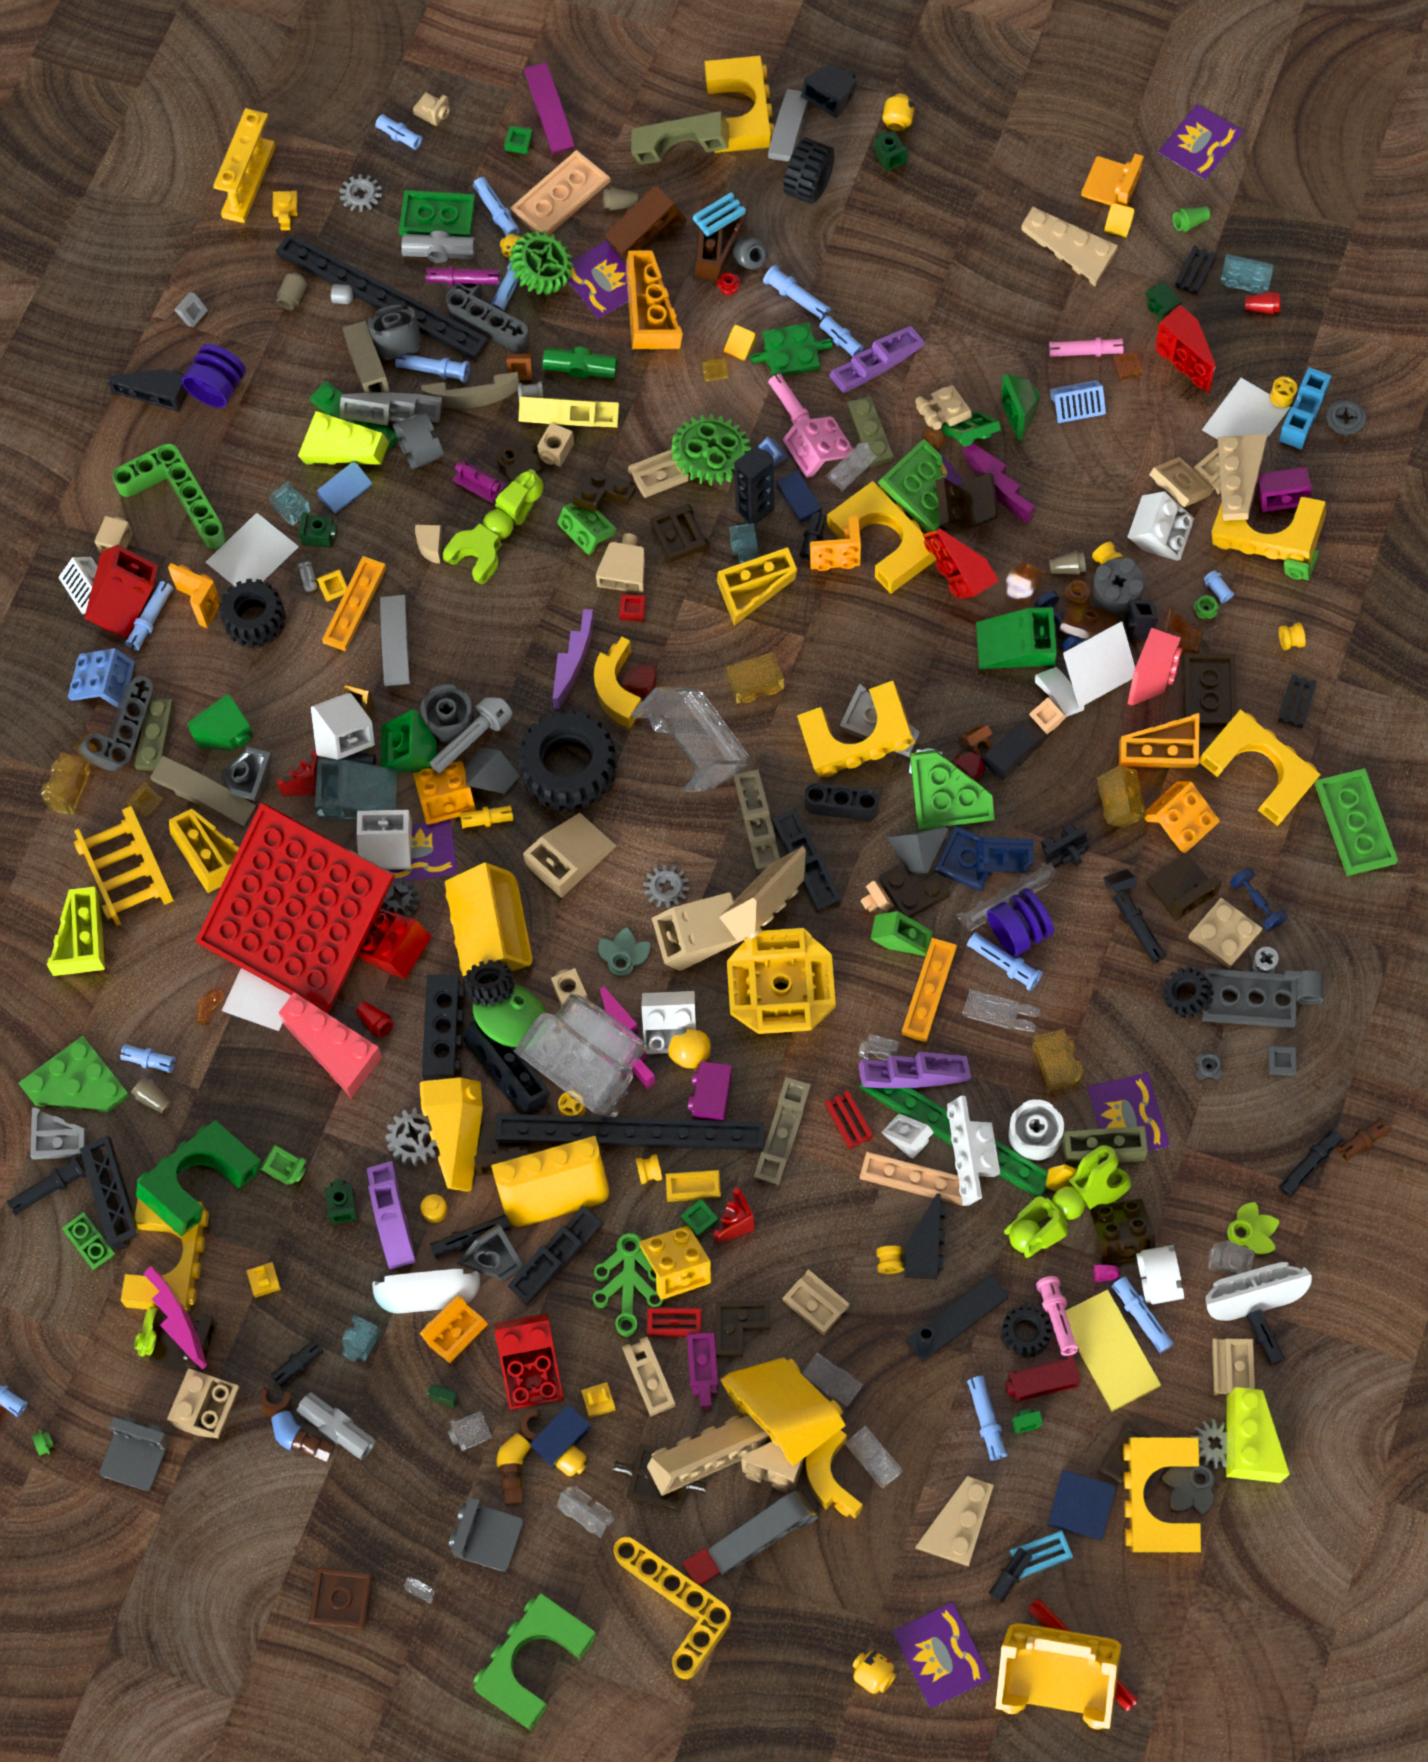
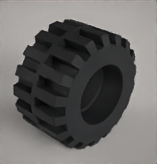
[783,137,834,204]
[219,579,286,648]

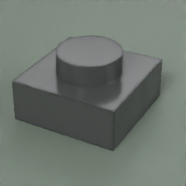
[1268,1046,1297,1076]

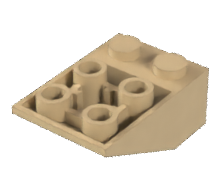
[523,813,616,898]
[652,892,746,971]

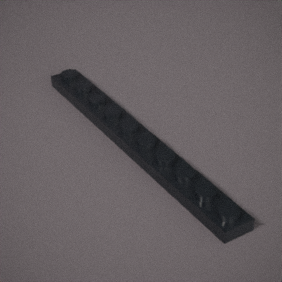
[276,233,489,361]
[496,1114,764,1151]

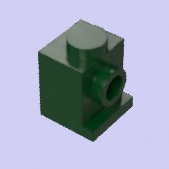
[873,130,907,172]
[1145,281,1182,324]
[299,512,338,548]
[325,1180,358,1224]

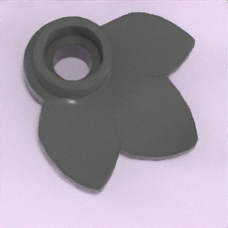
[1162,1465,1214,1515]

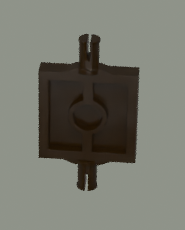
[613,1444,707,1512]

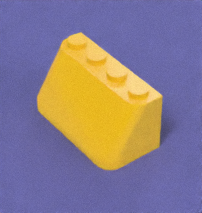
[444,862,533,977]
[491,1136,610,1227]

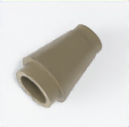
[603,187,638,211]
[1049,550,1087,575]
[131,1077,172,1114]

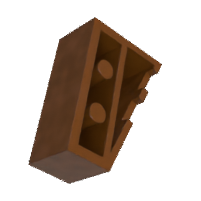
[604,185,687,259]
[693,201,749,281]

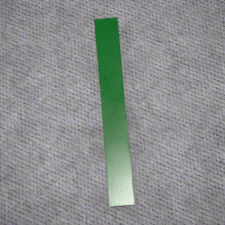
[859,1082,1048,1198]

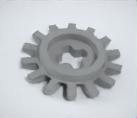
[339,175,382,212]
[643,865,690,909]
[1190,1419,1227,1469]

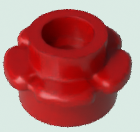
[717,272,740,295]

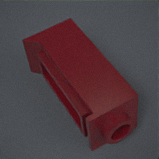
[1005,1355,1081,1404]

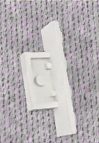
[947,1096,1000,1206]

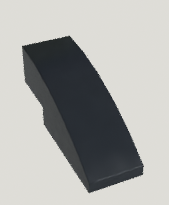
[984,717,1053,780]

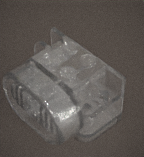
[514,994,646,1117]

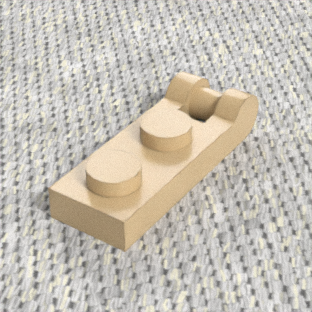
[622,1336,676,1417]

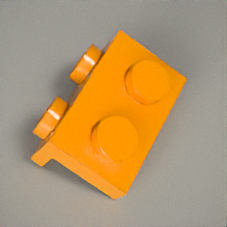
[420,1295,488,1363]

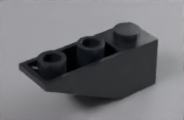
[904,1193,946,1279]

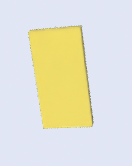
[1066,1290,1161,1412]

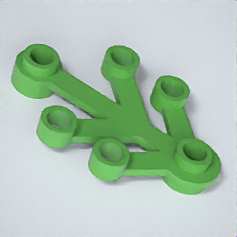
[593,1233,663,1337]

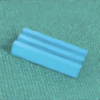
[693,192,746,237]
[1010,1531,1073,1578]

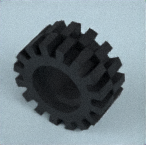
[464,960,515,1007]
[1162,967,1214,1019]
[1001,1304,1052,1358]

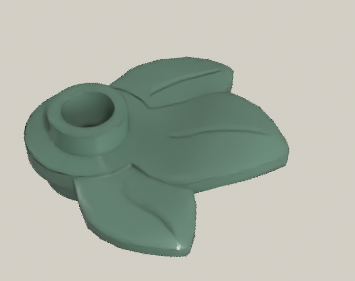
[598,928,651,977]

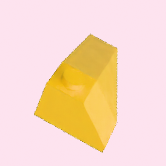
[420,1077,483,1192]

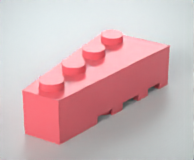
[278,992,382,1099]

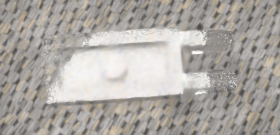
[962,989,1040,1032]

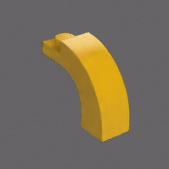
[594,636,642,729]
[806,1430,862,1518]

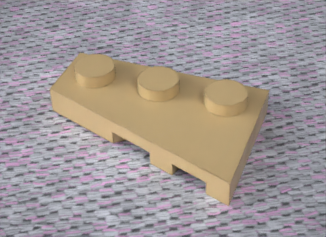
[915,1476,994,1566]

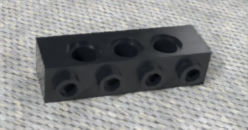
[734,445,775,527]
[422,975,465,1081]
[463,1020,551,1115]

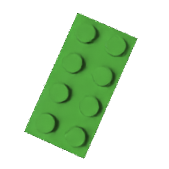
[1315,768,1398,876]

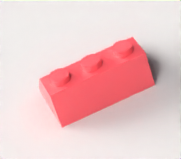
[1127,628,1183,706]

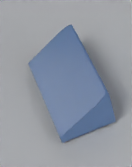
[317,461,372,514]

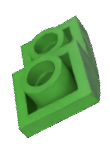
[62,1212,115,1270]

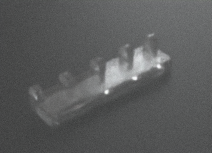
[957,862,1056,932]

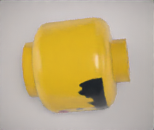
[883,94,915,131]
[852,1650,896,1694]

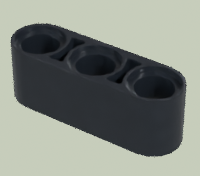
[805,783,879,821]

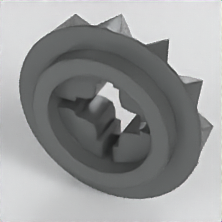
[1326,400,1366,437]
[380,879,419,917]

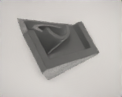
[221,746,272,801]
[465,747,520,795]
[886,827,949,874]
[457,1224,524,1282]

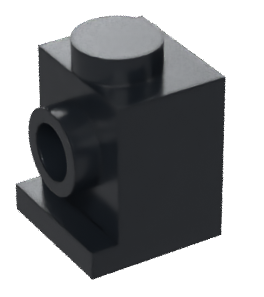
[1124,599,1159,639]

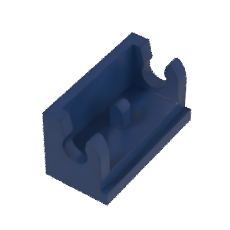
[976,837,1034,873]
[530,1404,591,1470]

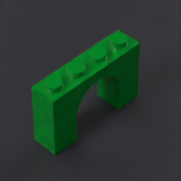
[136,1120,261,1237]

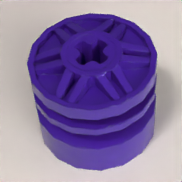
[182,344,246,408]
[986,888,1054,957]

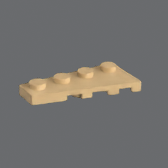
[1021,207,1118,287]
[1218,434,1268,521]

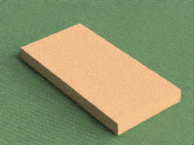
[510,150,610,236]

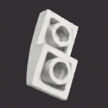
[1035,667,1085,717]

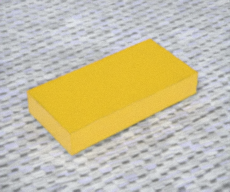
[666,1170,721,1202]

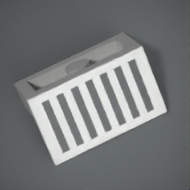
[59,557,97,614]

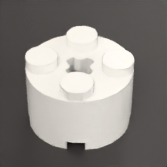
[1008,1100,1064,1161]
[1136,1245,1184,1305]

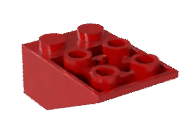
[1155,305,1216,393]
[923,529,999,600]
[84,545,159,638]
[356,909,432,979]
[494,1313,564,1410]

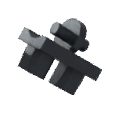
[1041,824,1090,870]

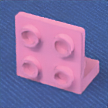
[783,416,855,478]

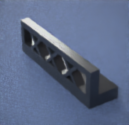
[80,1136,140,1250]

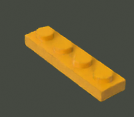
[322,556,387,651]
[901,938,957,1043]

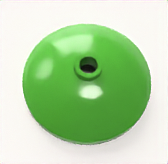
[473,984,549,1048]

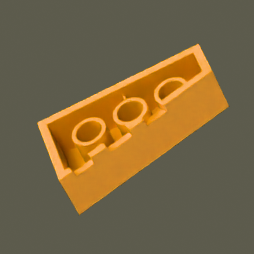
[626,251,683,349]

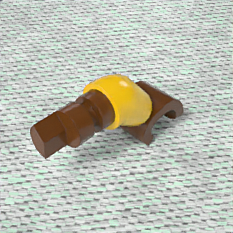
[497,1409,542,1505]

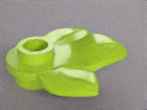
[1227,1202,1279,1254]
[134,1307,158,1357]

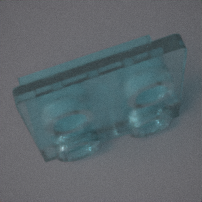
[1220,254,1274,294]

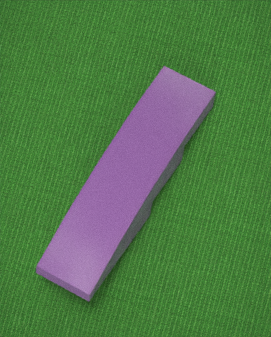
[829,326,925,394]
[553,609,595,709]
[858,1052,971,1088]

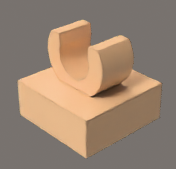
[1029,698,1066,734]
[861,881,894,912]

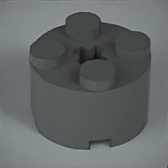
[368,305,421,360]
[392,412,444,470]
[1092,558,1145,617]
[421,684,474,743]

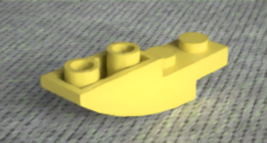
[518,397,619,427]

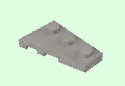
[839,684,920,758]

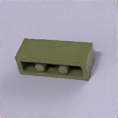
[1062,1126,1148,1166]

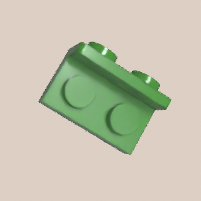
[557,503,617,555]

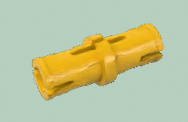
[460,805,513,829]

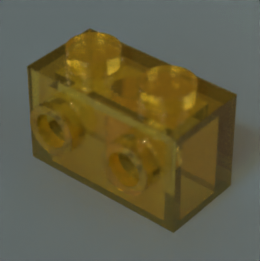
[726,652,784,704]
[42,752,90,816]
[1097,765,1147,828]
[1032,1028,1084,1094]

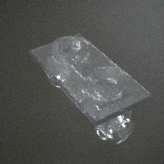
[826,442,878,491]
[557,1486,615,1538]

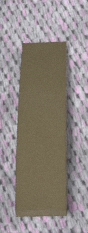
[150,756,257,829]
[733,769,780,874]

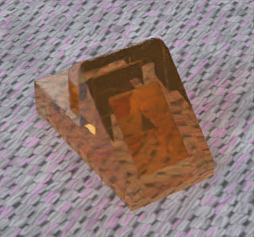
[1006,562,1045,603]

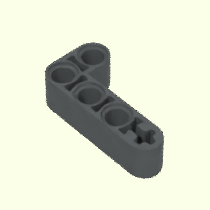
[446,283,529,352]
[77,676,153,771]
[708,1491,819,1576]

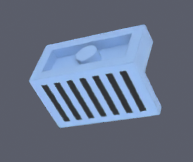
[1050,380,1106,423]

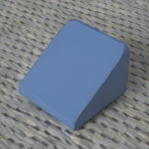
[759,437,788,467]

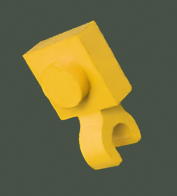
[273,191,298,230]

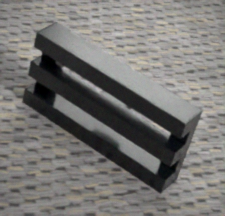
[1175,245,1216,295]
[1278,674,1317,728]

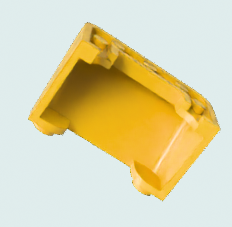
[721,1357,846,1466]
[996,1623,1121,1729]

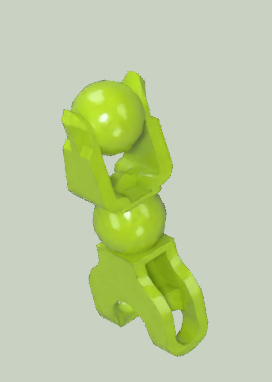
[443,469,544,584]
[1004,1145,1131,1258]

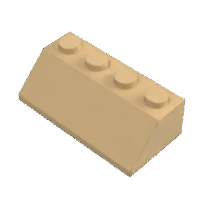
[719,846,806,941]
[647,1415,769,1496]

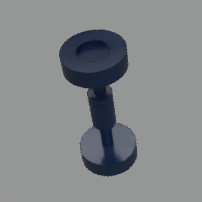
[1034,591,1087,651]
[1230,867,1288,932]

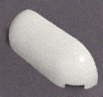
[1206,1262,1311,1321]
[372,1269,480,1313]

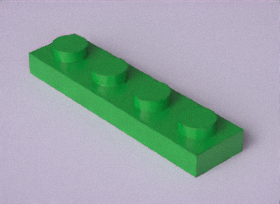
[310,381,399,452]

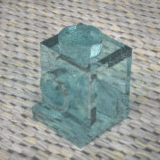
[269,481,310,526]
[729,523,758,564]
[342,1315,381,1362]

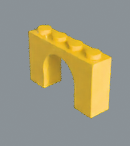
[705,56,774,153]
[827,481,936,594]
[1211,497,1326,565]
[797,681,915,778]
[1199,709,1321,826]
[121,1198,209,1313]
[1123,1438,1201,1552]

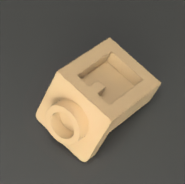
[413,92,450,126]

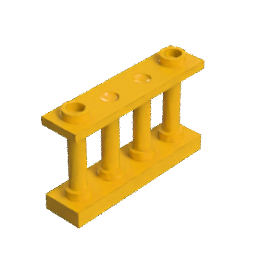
[213,108,276,223]
[73,806,174,926]

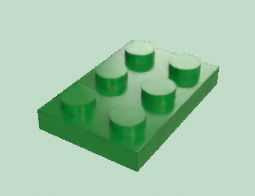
[399,190,476,237]

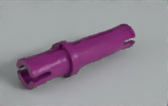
[426,266,500,285]

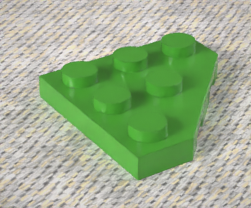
[878,439,943,532]
[910,750,995,830]
[19,1036,130,1112]

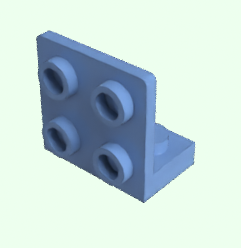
[68,648,135,707]

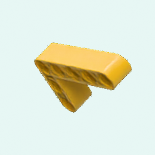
[614,1537,731,1679]

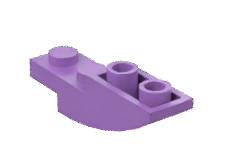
[367,1161,416,1270]

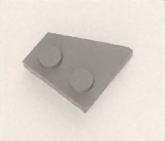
[30,1108,86,1160]

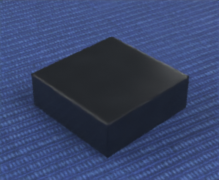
[1103,869,1137,893]

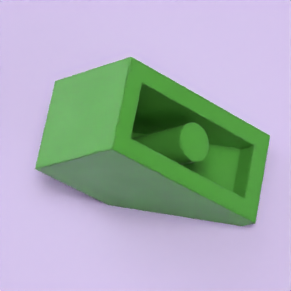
[871,911,933,956]

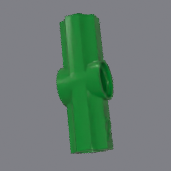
[542,347,618,379]

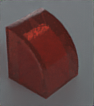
[622,665,657,699]

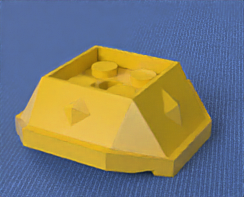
[727,928,836,1034]

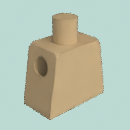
[596,533,645,594]

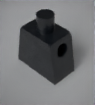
[801,65,857,118]

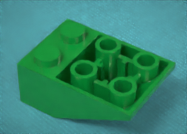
[976,607,1057,669]

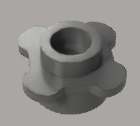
[1195,1054,1223,1080]

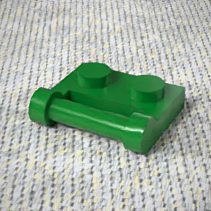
[941,411,1001,446]

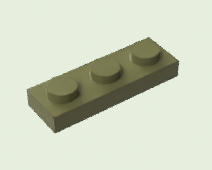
[847,396,894,468]
[134,697,174,771]

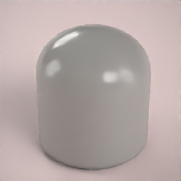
[331,284,354,304]

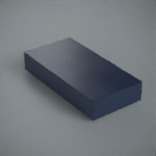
[776,470,822,523]

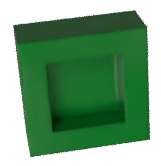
[504,126,533,154]
[680,1199,719,1238]
[1011,1409,1043,1435]

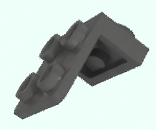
[100,1416,170,1491]
[449,1497,523,1572]

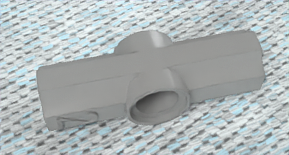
[402,231,476,263]
[296,1392,376,1460]

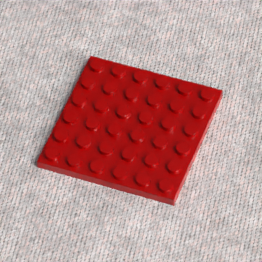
[195,803,396,1014]

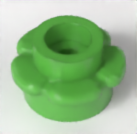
[1194,595,1219,619]
[31,1429,54,1456]

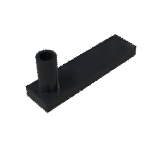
[906,1275,1008,1363]

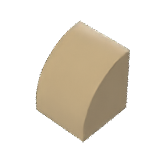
[415,525,443,563]

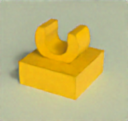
[246,1262,281,1298]
[581,1382,616,1418]

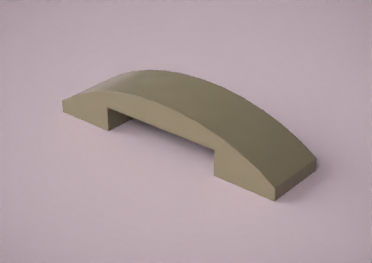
[421,372,519,409]
[754,1077,811,1185]

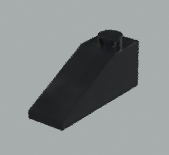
[107,369,188,412]

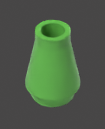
[1173,206,1210,232]

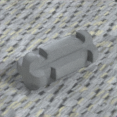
[298,561,318,592]

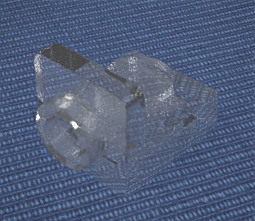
[858,1034,900,1061]
[1208,1240,1255,1275]
[447,1411,492,1451]

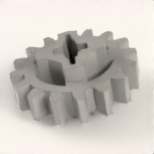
[385,1108,439,1167]

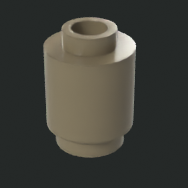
[276,273,308,310]

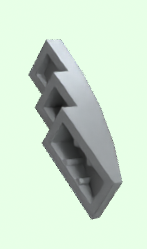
[768,89,809,162]
[339,392,442,426]
[380,595,410,686]

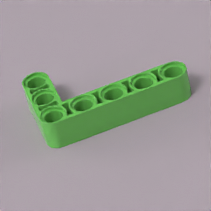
[112,444,226,549]

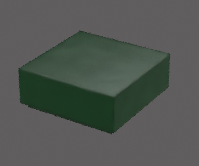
[427,1384,459,1409]

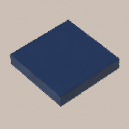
[934,825,991,892]
[1048,1470,1116,1541]

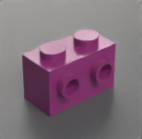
[1257,467,1312,512]
[688,1061,732,1121]

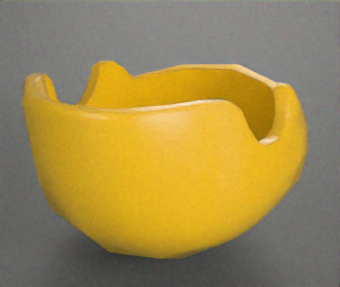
[668,1029,711,1069]

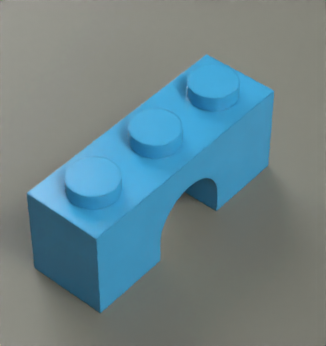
[1279,367,1332,450]

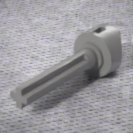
[430,698,512,773]

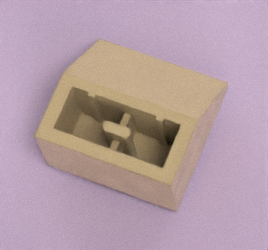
[167,1368,240,1439]
[741,1442,806,1492]

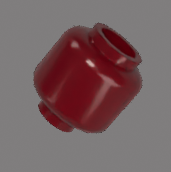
[951,750,985,782]

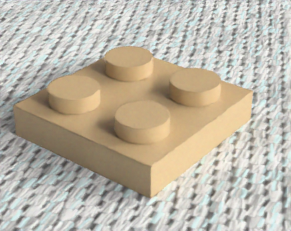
[1149,457,1214,507]
[1188,898,1263,969]

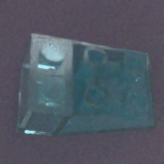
[315,759,398,819]

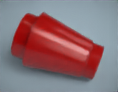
[1245,290,1281,314]
[356,1001,394,1038]

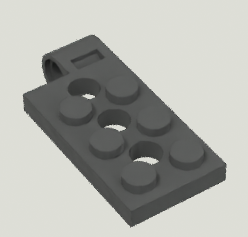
[1202,968,1324,1028]

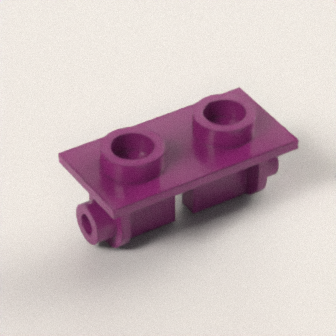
[452,461,506,503]

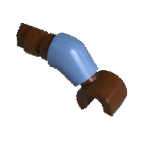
[260,1387,334,1462]

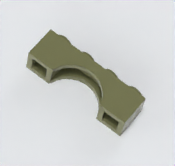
[631,111,729,165]

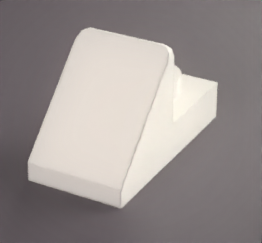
[882,1114,934,1159]

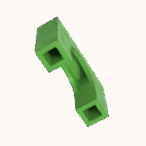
[474,1593,597,1731]

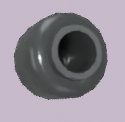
[733,236,768,269]

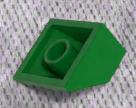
[1000,374,1040,441]
[187,694,254,751]
[380,709,437,773]

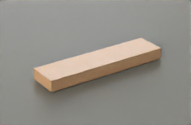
[860,1152,964,1206]

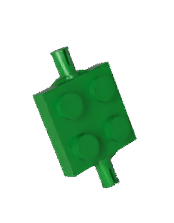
[750,322,832,378]

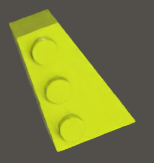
[298,411,390,465]
[47,886,105,976]
[1226,1387,1290,1483]

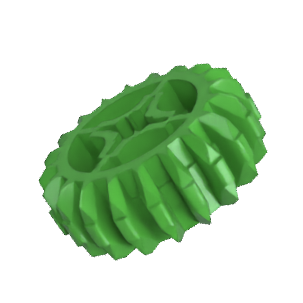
[509,230,574,295]

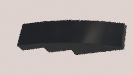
[771,808,841,910]
[508,1205,605,1304]

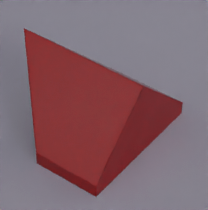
[276,749,321,796]
[713,1187,754,1244]

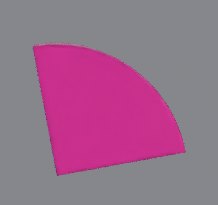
[1092,1265,1121,1283]

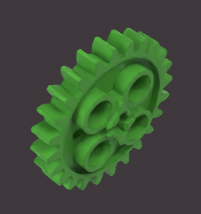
[671,414,751,486]

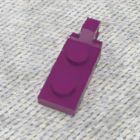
[687,1332,718,1410]

